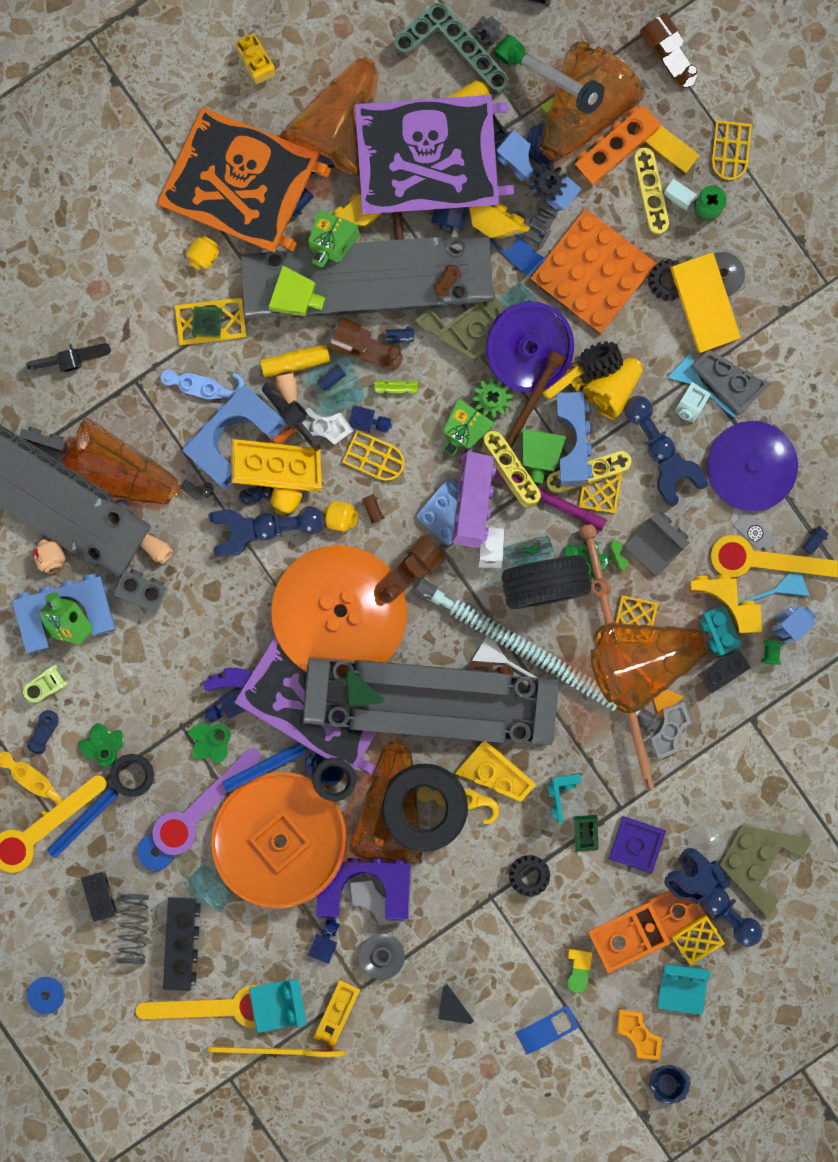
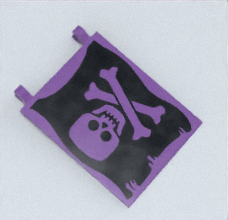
[355,95,514,214]
[234,637,377,775]

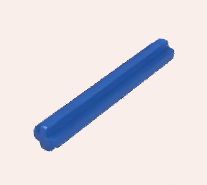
[222,743,306,792]
[47,787,118,858]

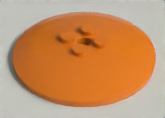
[271,545,407,676]
[211,772,347,909]

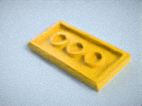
[670,252,741,353]
[231,439,322,492]

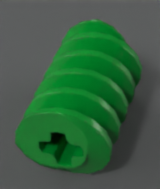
[694,185,727,221]

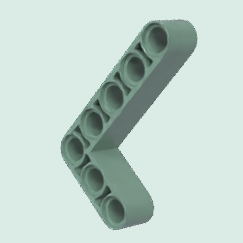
[395,3,508,95]

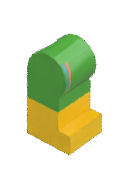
[567,948,592,993]

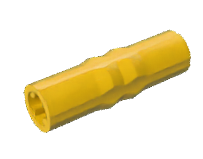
[260,344,330,378]

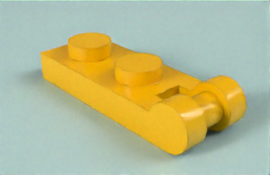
[313,980,360,1048]

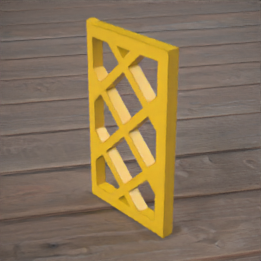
[174,297,247,346]

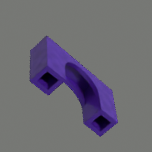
[316,858,412,922]

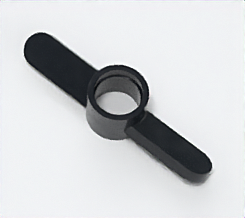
[26,343,111,372]
[262,382,321,451]

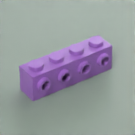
[452,451,496,548]

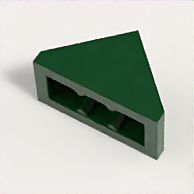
[344,668,385,706]
[573,814,598,852]

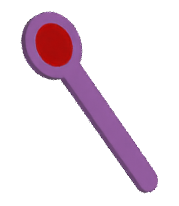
[152,748,261,855]

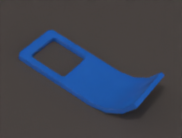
[489,235,546,276]
[516,1006,579,1054]

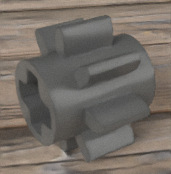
[473,16,503,45]

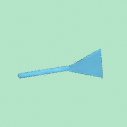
[667,354,736,417]
[738,572,810,606]

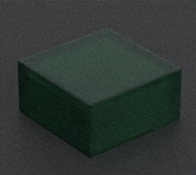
[192,306,223,338]

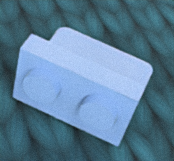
[417,478,459,545]

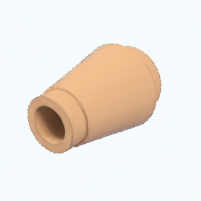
[274,373,297,404]
[141,534,173,564]

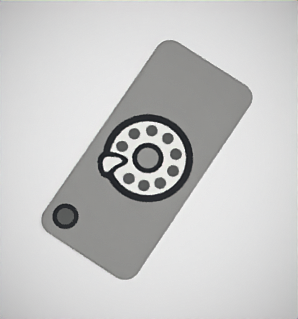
[734,512,777,552]

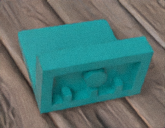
[698,605,743,657]
[547,773,581,824]
[657,963,711,1015]
[249,979,307,1033]

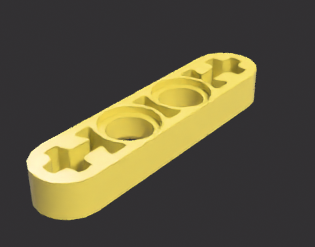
[634,148,669,235]
[482,431,541,508]
[546,451,631,494]

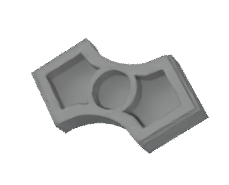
[649,701,692,760]
[350,880,401,926]

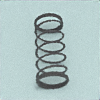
[116,894,150,965]

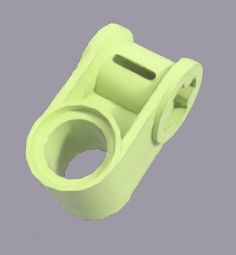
[23,665,68,703]

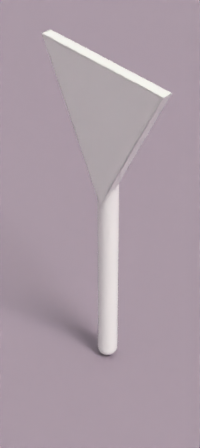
[472,633,538,678]

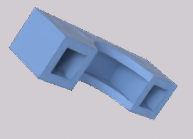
[495,130,581,211]
[557,392,593,487]

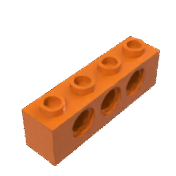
[575,104,661,187]

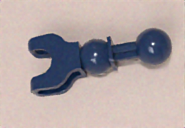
[624,395,708,507]
[208,506,325,557]
[664,848,763,947]

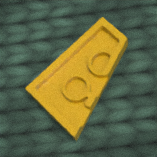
[455,741,536,802]

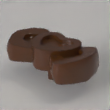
[433,265,461,297]

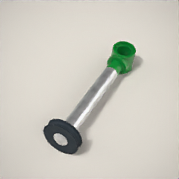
[493,34,605,114]

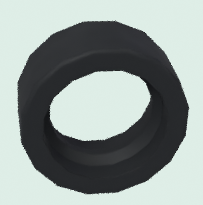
[110,754,154,797]
[312,757,357,802]

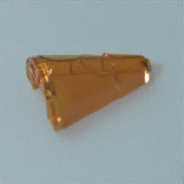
[539,41,645,162]
[279,57,379,176]
[64,417,181,505]
[591,622,709,713]
[350,741,422,864]

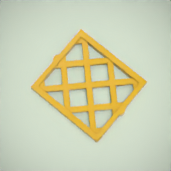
[579,468,622,514]
[615,595,658,643]
[671,914,725,966]

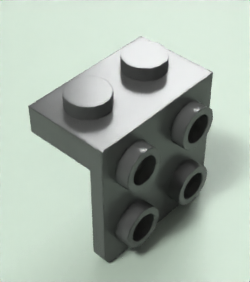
[20,427,68,463]
[625,512,690,576]

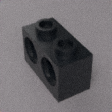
[698,649,751,693]
[81,871,118,922]

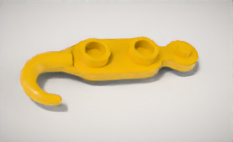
[0,751,63,816]
[417,787,499,824]

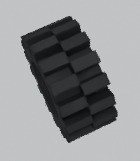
[648,259,680,302]
[579,341,623,379]
[509,855,550,897]

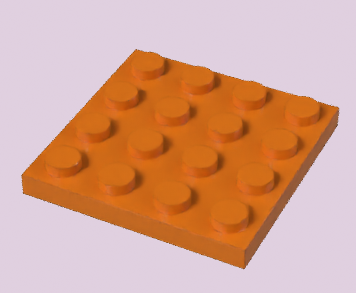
[530,208,657,335]

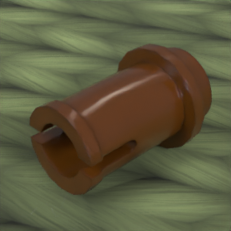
[362,494,385,524]

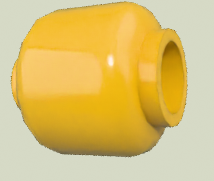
[186,236,219,271]
[270,487,302,516]
[323,501,358,532]

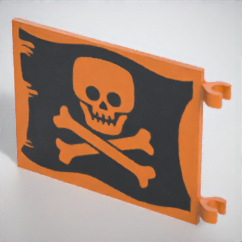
[157,107,331,252]

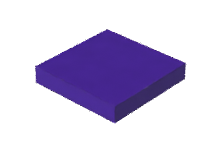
[608,816,666,874]

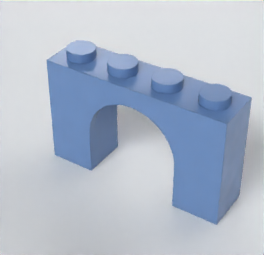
[182,384,287,491]
[12,574,117,654]

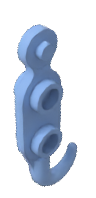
[161,370,244,400]

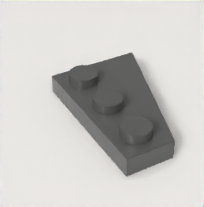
[691,350,771,415]

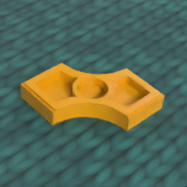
[616,1009,662,1061]

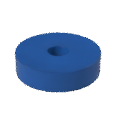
[137,834,174,870]
[27,977,65,1014]

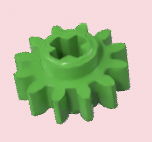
[472,378,513,419]

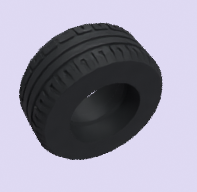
[501,555,592,609]
[381,764,468,852]

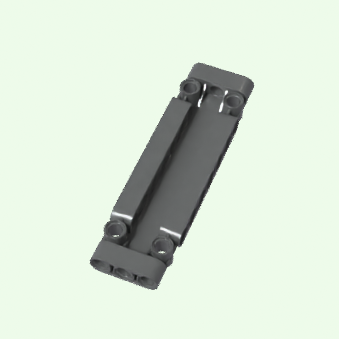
[241,236,494,319]
[0,424,151,578]
[302,657,559,745]

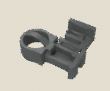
[509,202,558,249]

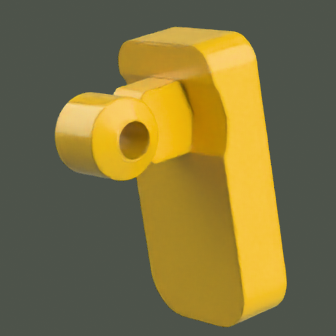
[542,364,586,399]

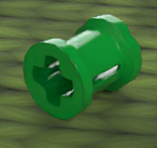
[761,640,783,665]

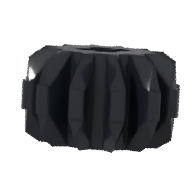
[528,163,567,202]

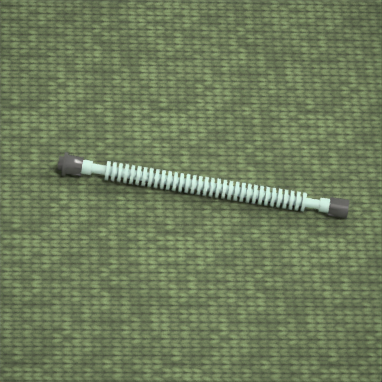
[414,578,661,734]

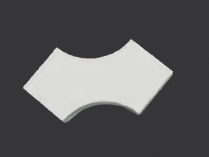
[296,408,354,445]

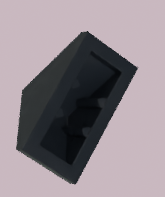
[438,983,474,1024]

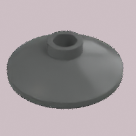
[714,252,745,296]
[359,933,405,980]

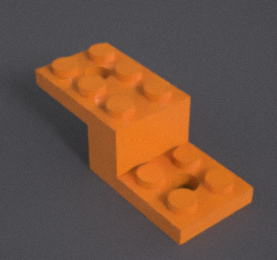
[588,890,708,974]

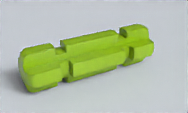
[374,380,418,394]

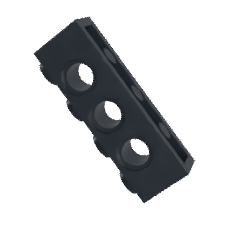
[163,897,201,991]

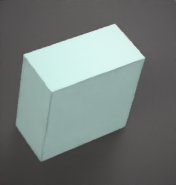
[663,179,697,211]

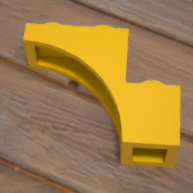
[689,575,762,634]

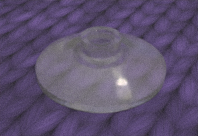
[680,824,726,863]

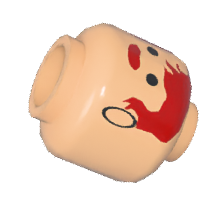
[33,539,66,574]

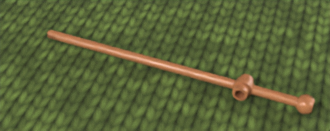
[579,524,654,791]

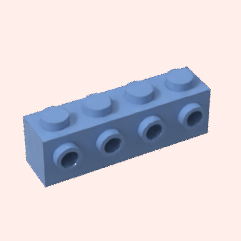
[770,606,817,645]

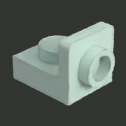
[674,382,711,423]

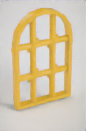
[711,120,752,181]
[342,430,405,481]

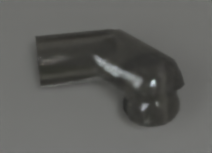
[179,479,214,500]

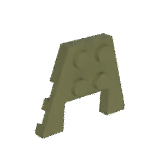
[415,289,502,362]
[720,825,812,918]

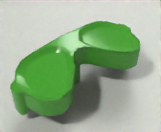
[608,541,629,572]

